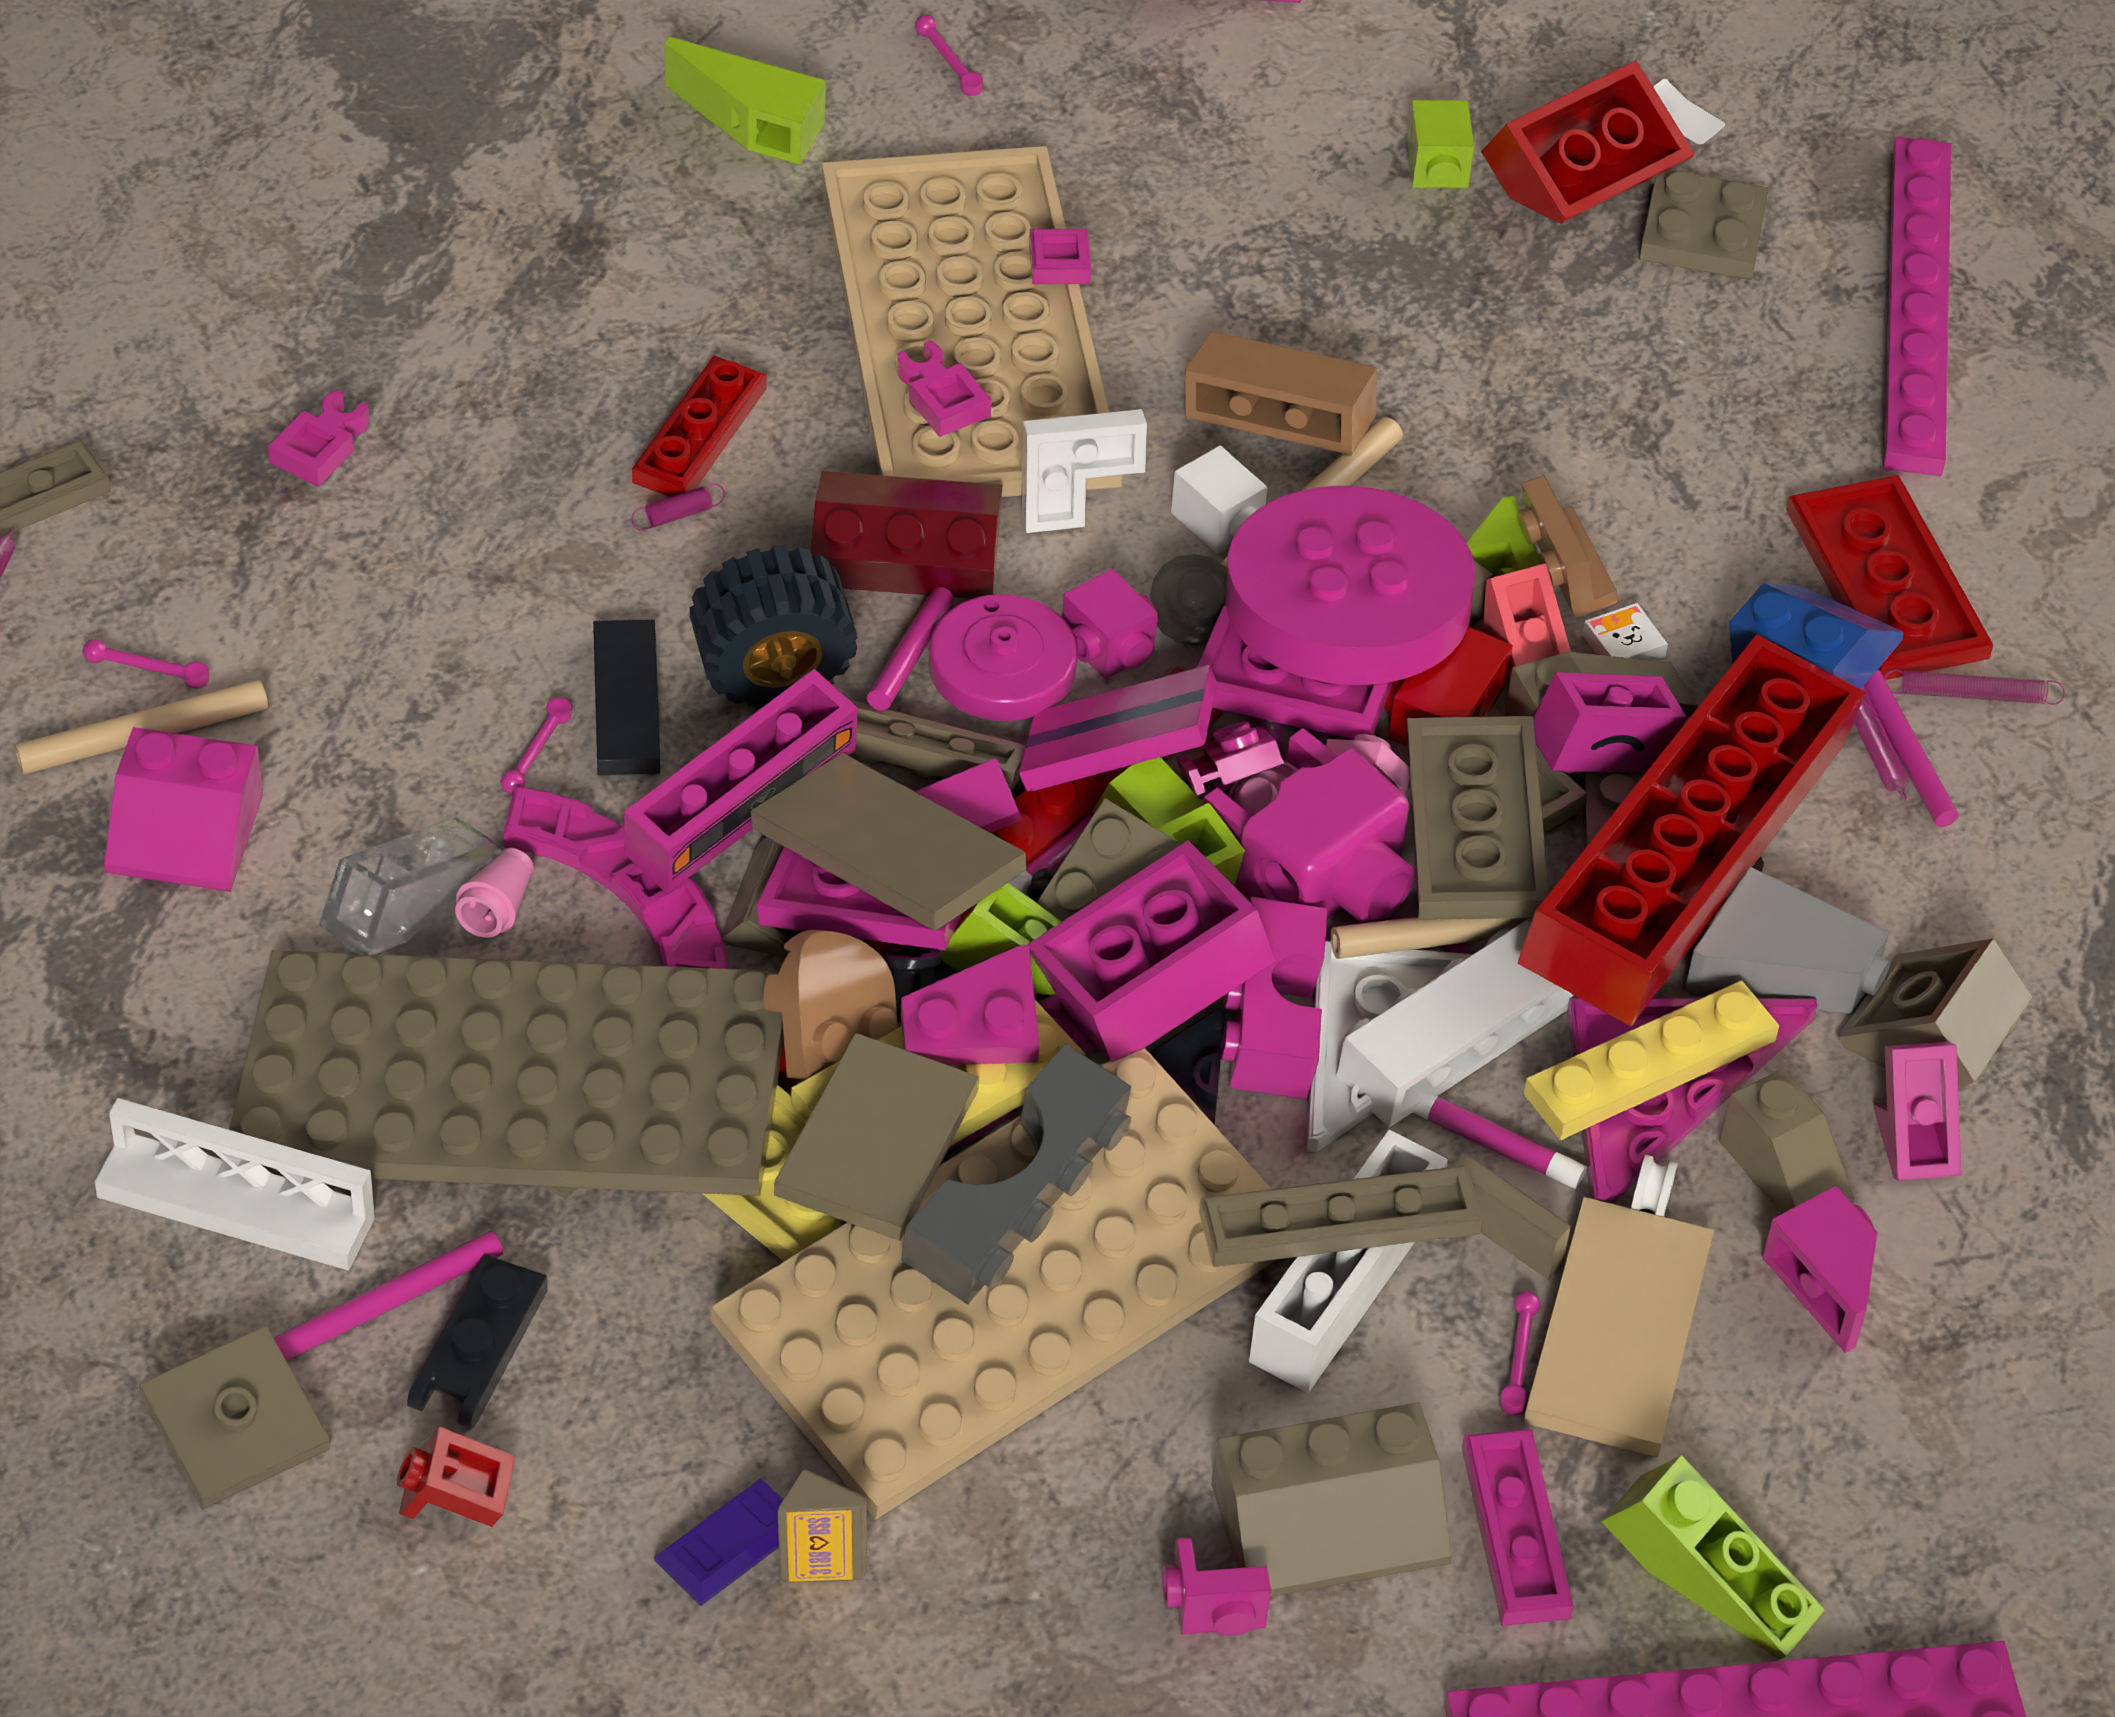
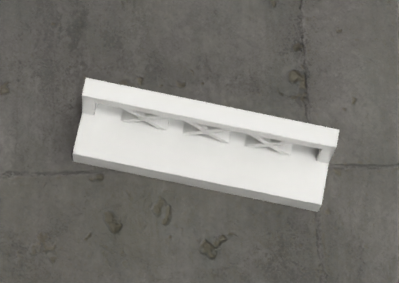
[95,1098,375,1271]

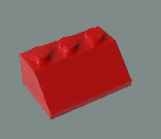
[1481,60,1695,224]

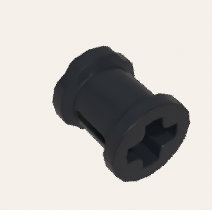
[883,946,941,1022]

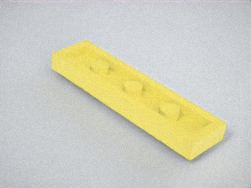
[1524,980,1779,1140]

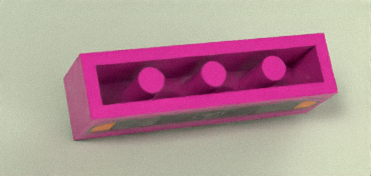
[624,669,858,894]

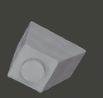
[1685,867,1891,1014]

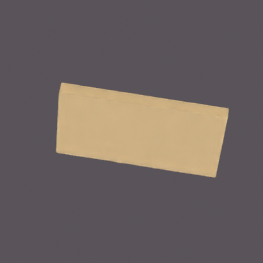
[1523,1197,1714,1458]

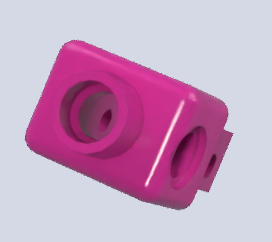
[1203,728,1416,923]

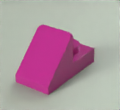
[1874,1041,1962,1180]

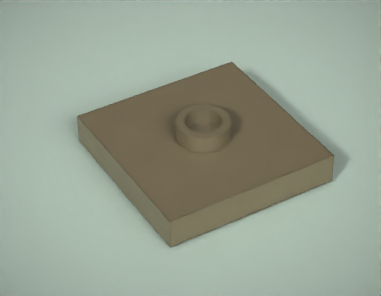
[139,1326,330,1510]

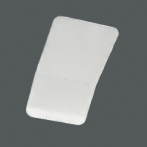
[1653,79,1725,144]

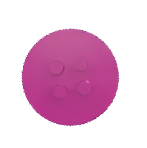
[1225,486,1475,685]

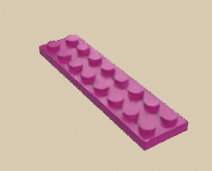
[1444,1641,2026,1717]

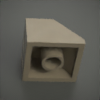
[1837,938,2032,1087]

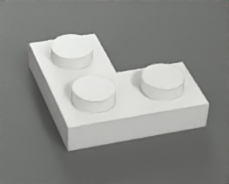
[1021,409,1147,533]

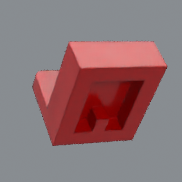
[397,1426,515,1527]

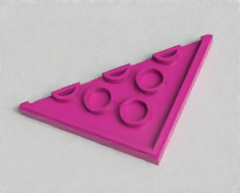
[1567,998,1818,1204]

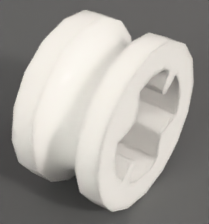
[1631,1155,1678,1217]

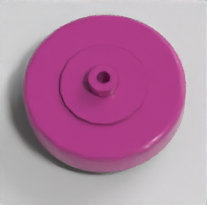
[929,594,1078,721]

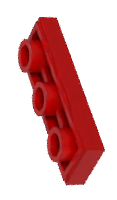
[632,355,767,497]

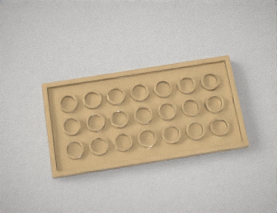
[821,146,1123,497]
[710,1048,1278,1520]

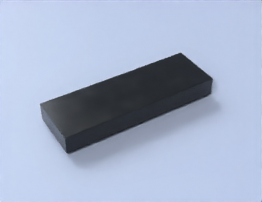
[593,619,660,775]

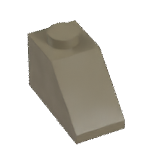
[1719,1068,1854,1214]

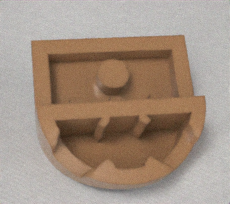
[1517,475,1618,618]
[763,929,898,1080]

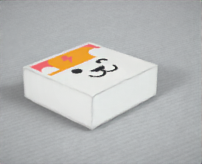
[1582,603,1668,661]

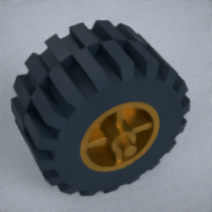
[689,546,858,708]

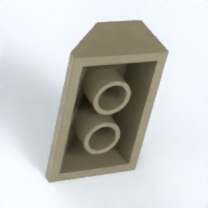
[1211,1402,1452,1597]

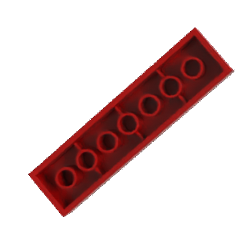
[1517,634,1866,1026]

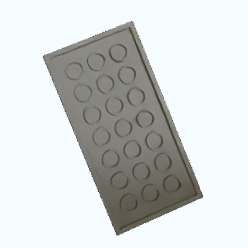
[229,950,784,1196]

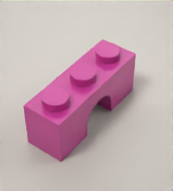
[1220,896,1327,1100]

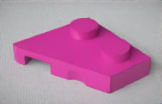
[901,945,1040,1065]

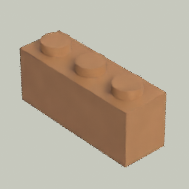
[1185,331,1377,455]

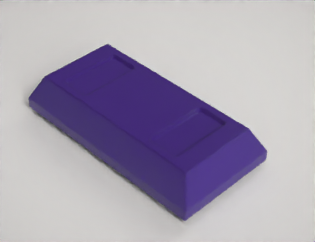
[654,1478,784,1606]

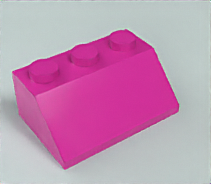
[1027,840,1276,1063]

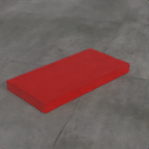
[1786,475,1994,680]

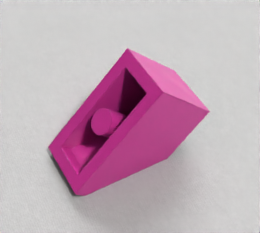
[1762,1186,1878,1353]

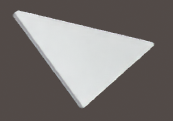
[1306,940,1473,1153]

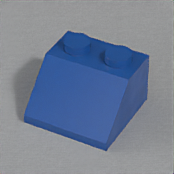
[1729,583,1903,689]

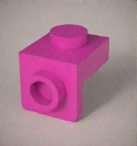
[1162,1538,1271,1636]

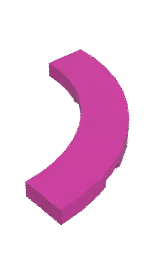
[503,786,729,969]

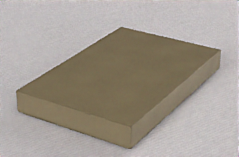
[774,1033,979,1241]

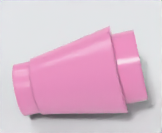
[455,848,534,938]

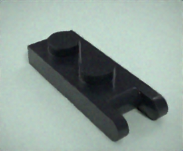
[407,1254,548,1429]

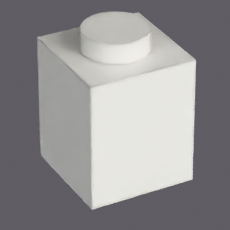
[1171,445,1267,555]

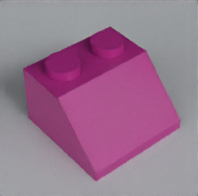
[104,727,263,892]

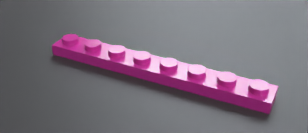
[1883,137,1951,476]

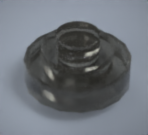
[1149,554,1227,645]

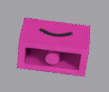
[1533,672,1687,773]

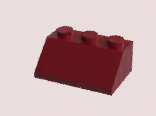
[810,471,1003,599]

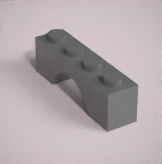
[901,1043,1131,1305]

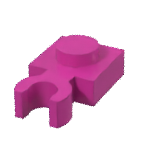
[897,341,992,437]
[268,390,369,487]

